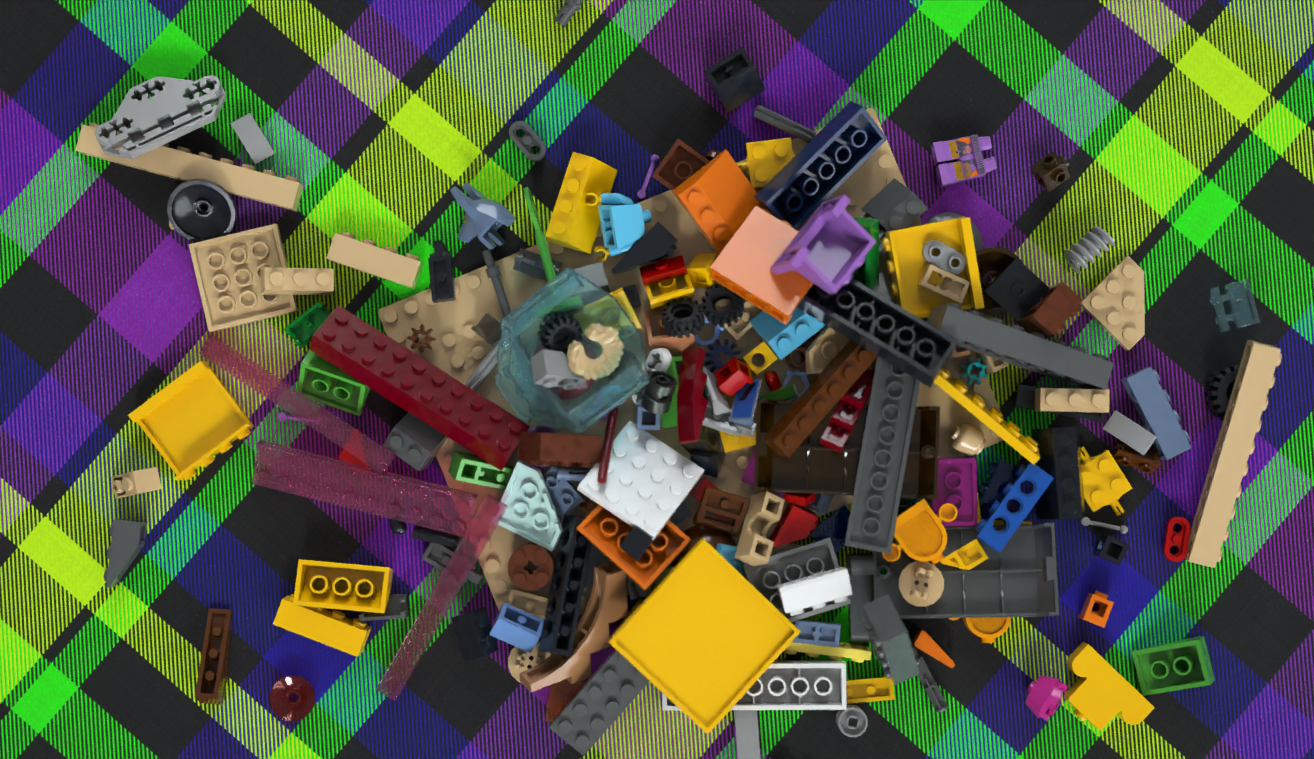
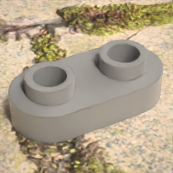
[921,240,966,274]

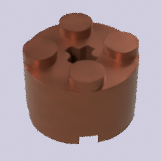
[508,543,555,591]

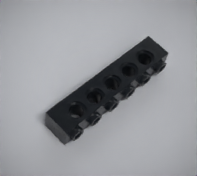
[538,515,592,656]

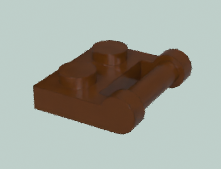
[693,485,750,537]

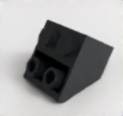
[704,47,765,114]

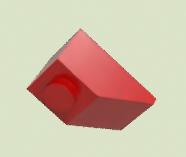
[769,503,818,547]

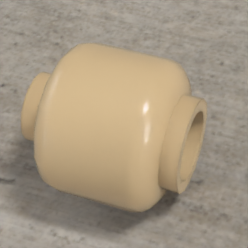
[950,423,986,457]

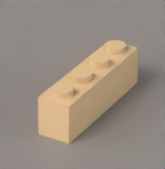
[326,231,423,289]

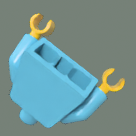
[585,192,652,262]

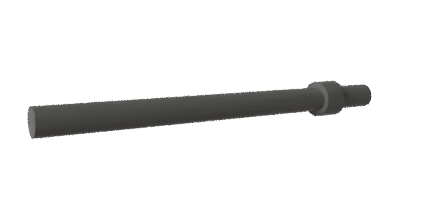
[482,249,533,380]

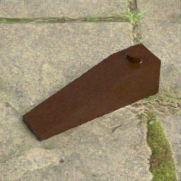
[195,608,232,705]

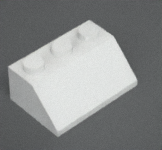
[777,567,852,616]

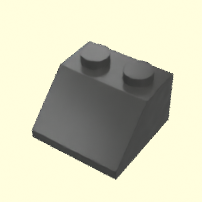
[861,178,928,235]
[383,412,448,471]

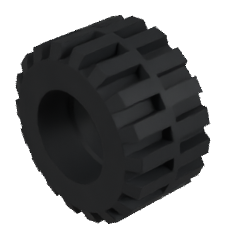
[1204,365,1269,421]

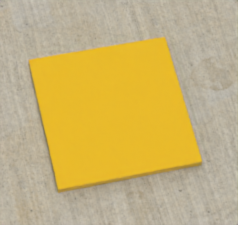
[608,538,801,735]

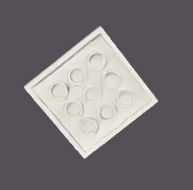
[577,421,704,540]

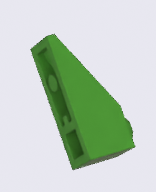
[448,450,515,490]

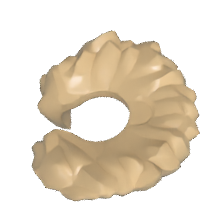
[567,323,624,380]

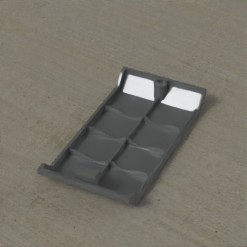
[872,523,1059,619]

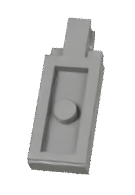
[702,401,757,437]

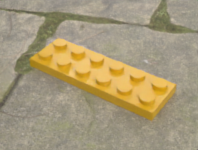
[934,366,1040,465]

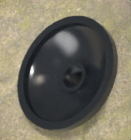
[167,179,236,242]

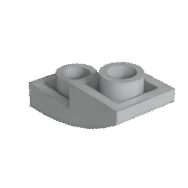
[230,113,274,164]
[1103,410,1157,455]

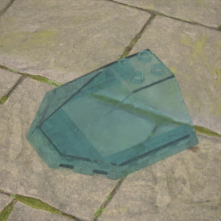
[495,267,650,433]

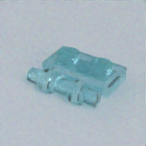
[1209,279,1260,332]

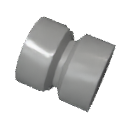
[835,703,868,737]

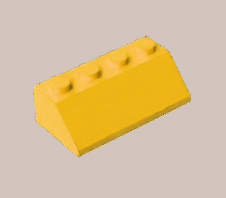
[545,152,618,255]
[293,559,393,614]

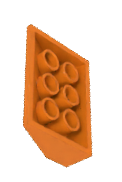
[672,149,763,256]
[576,505,691,590]

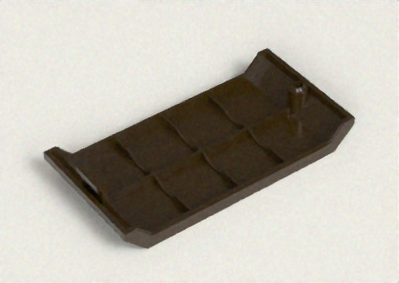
[754,399,940,499]

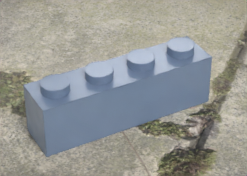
[1121,367,1191,460]

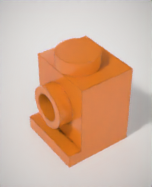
[1078,591,1114,628]

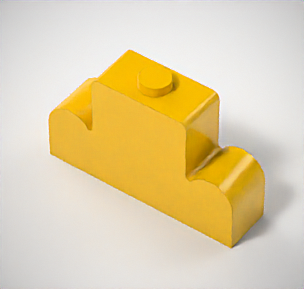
[1064,642,1155,730]

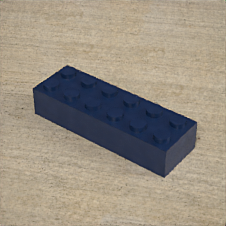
[755,101,888,230]

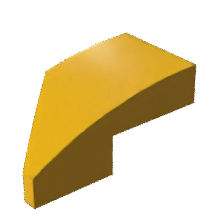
[940,538,989,570]

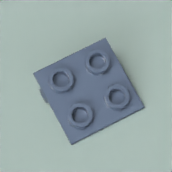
[543,466,584,521]

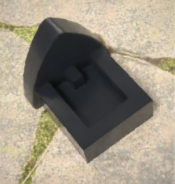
[690,449,725,478]

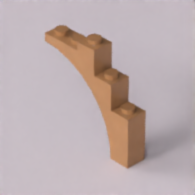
[520,561,628,692]

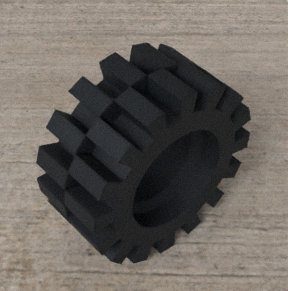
[701,283,744,328]
[662,297,704,338]
[538,311,583,355]

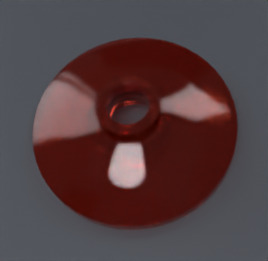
[270,675,315,721]

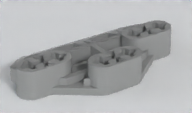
[95,75,227,159]

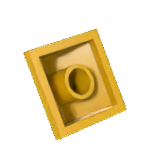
[645,272,695,310]

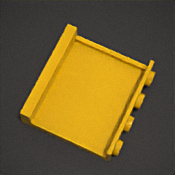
[882,217,984,318]
[128,361,254,481]

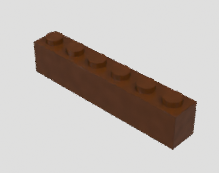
[762,340,877,457]

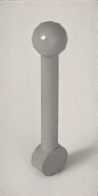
[1081,517,1128,534]

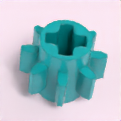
[960,358,988,385]

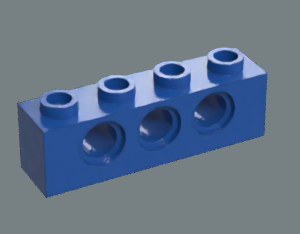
[975,462,1054,553]

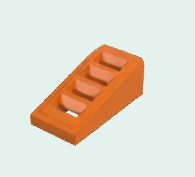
[911,628,955,668]

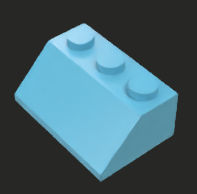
[749,307,826,360]

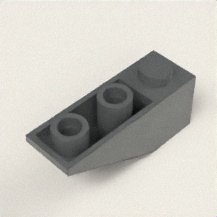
[104,518,148,588]

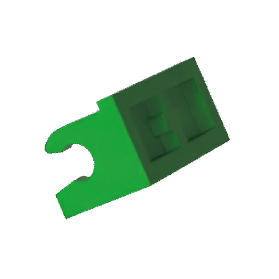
[284,301,331,348]

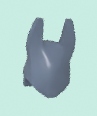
[450,183,516,250]

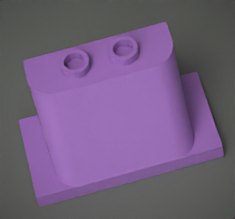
[770,194,876,294]

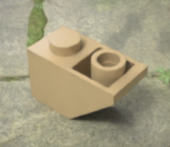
[111,467,162,499]

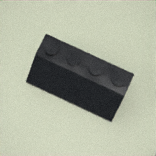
[1032,426,1086,520]

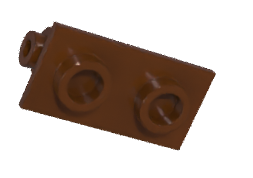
[1112,441,1162,473]

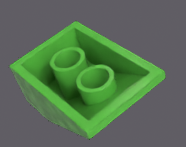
[1131,636,1215,696]

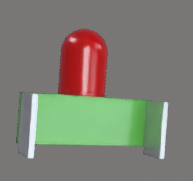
[758,371,800,401]

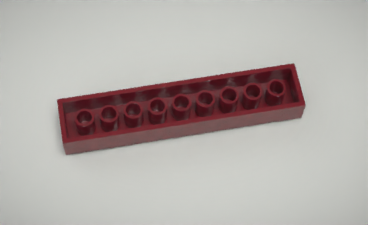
[309,305,530,471]

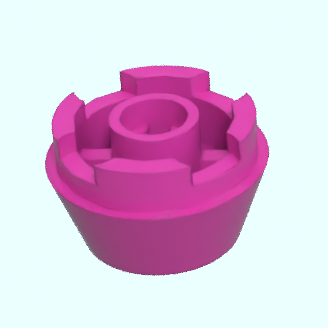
[1025,675,1068,722]

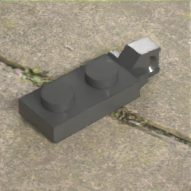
[421,542,484,585]

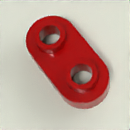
[1162,516,1191,562]

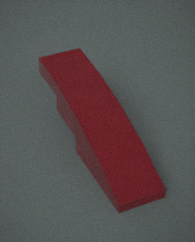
[677,347,708,444]
[820,367,875,453]

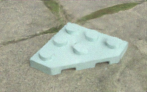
[492,460,563,551]

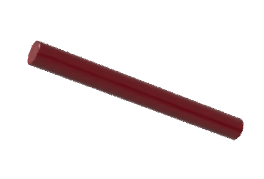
[597,405,618,483]

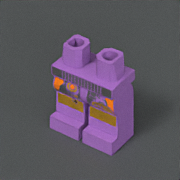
[930,134,997,188]

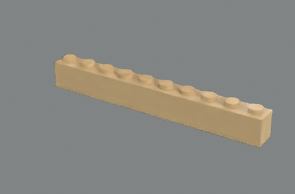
[75,123,304,212]
[1185,340,1282,568]

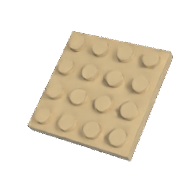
[189,224,298,332]

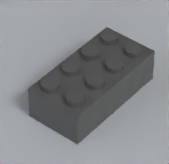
[861,594,920,685]

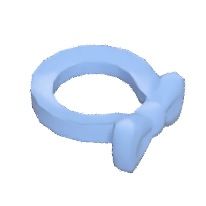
[694,318,725,346]
[782,370,809,400]

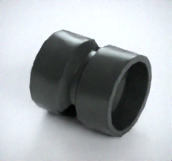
[641,371,677,414]

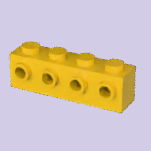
[273,594,372,657]

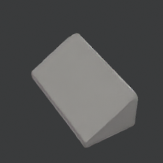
[701,367,731,415]

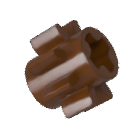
[407,324,437,353]

